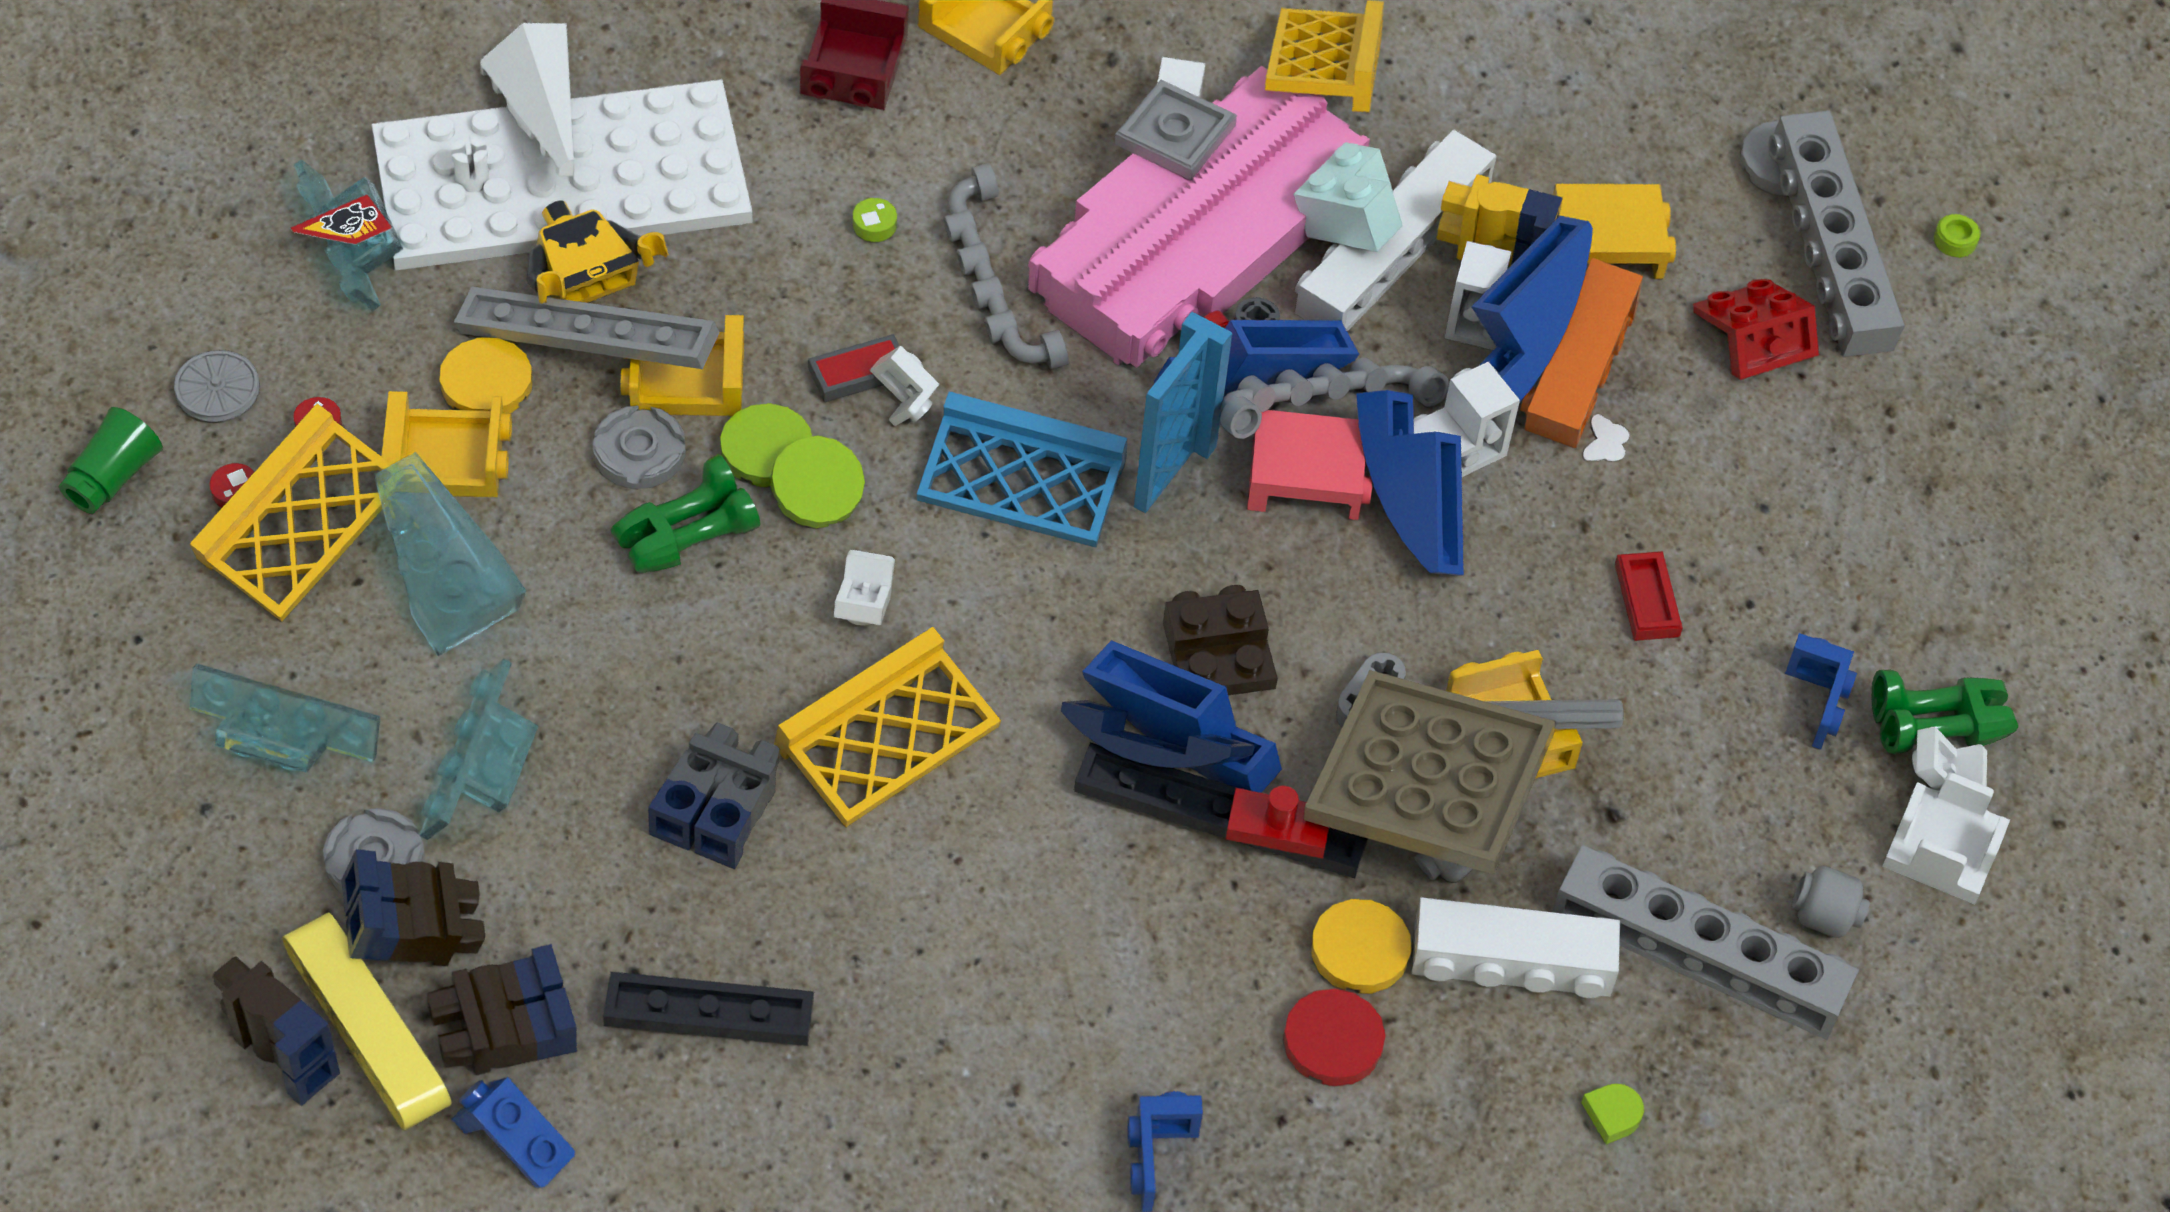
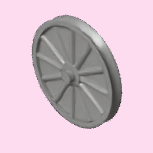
[174,350,260,422]

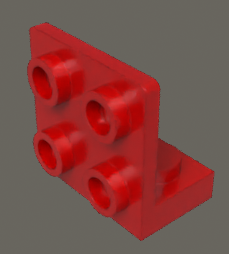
[1693,279,1819,380]

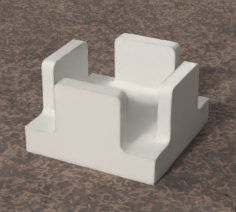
[1882,772,2010,905]

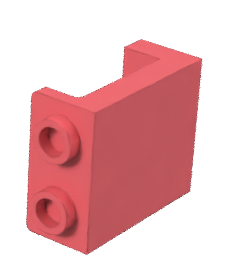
[1247,410,1372,520]

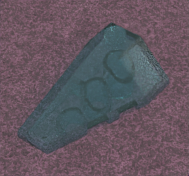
[374,452,526,656]

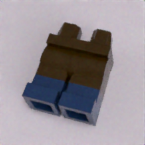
[341,849,486,967]
[426,944,577,1076]
[212,956,340,1106]

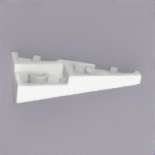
[481,23,574,176]

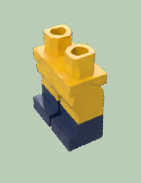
[1436,174,1563,267]

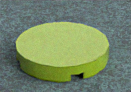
[720,403,812,487]
[770,435,865,528]

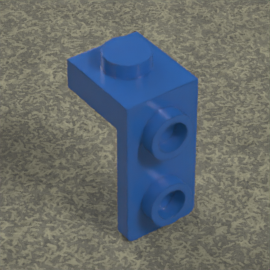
[1785,633,1857,750]
[451,1077,575,1188]
[1127,1091,1203,1212]

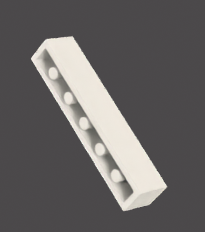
[1295,129,1497,331]

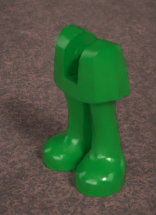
[610,454,760,573]
[1871,669,2019,754]

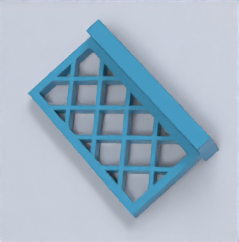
[1134,312,1232,513]
[917,391,1127,547]

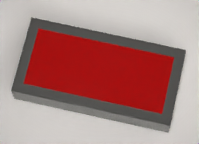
[808,334,900,403]

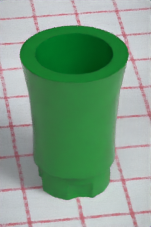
[58,407,163,514]

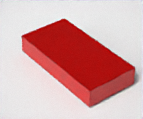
[1615,551,1683,641]

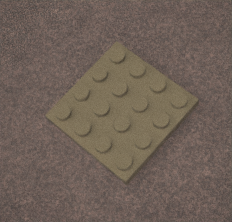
[1304,670,1555,875]

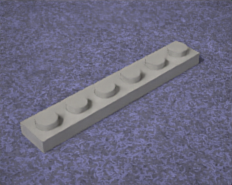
[454,286,720,369]

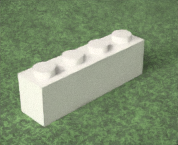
[1411,897,1620,998]

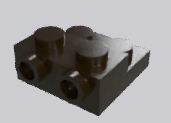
[1163,585,1278,696]

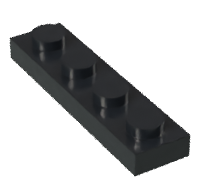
[603,972,814,1046]

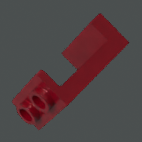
[800,0,909,110]

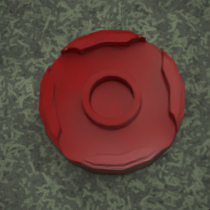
[1283,988,1386,1087]

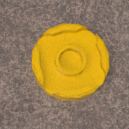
[439,337,533,413]
[1311,899,1411,994]

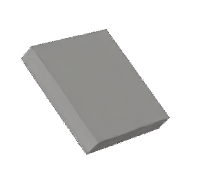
[1115,80,1237,180]

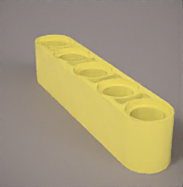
[282,913,451,1130]

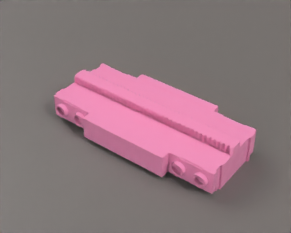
[1028,66,1370,368]

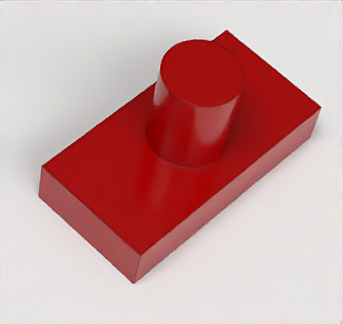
[1226,786,1329,859]

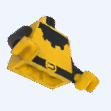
[526,200,669,304]

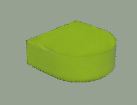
[1581,1084,1644,1145]

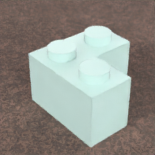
[1293,142,1403,252]

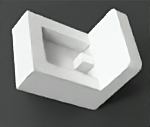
[870,346,940,426]
[834,550,895,626]
[1912,726,1987,790]

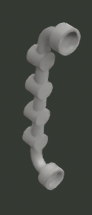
[944,162,1069,370]
[1220,357,1449,439]

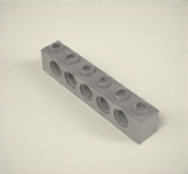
[1768,110,1905,357]
[1552,845,1859,1040]

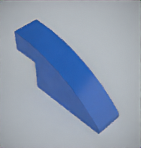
[1471,216,1593,403]
[1154,320,1359,397]
[1356,390,1464,576]
[1082,640,1282,793]

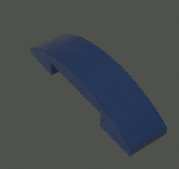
[1061,700,1255,768]

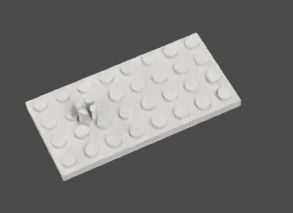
[372,80,752,271]

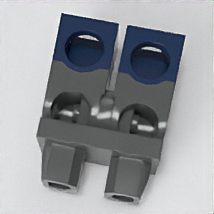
[648,722,780,869]

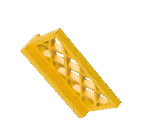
[1265,0,1384,112]
[190,403,408,622]
[774,627,1001,827]

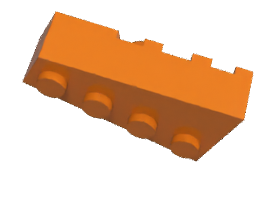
[1520,258,1643,449]

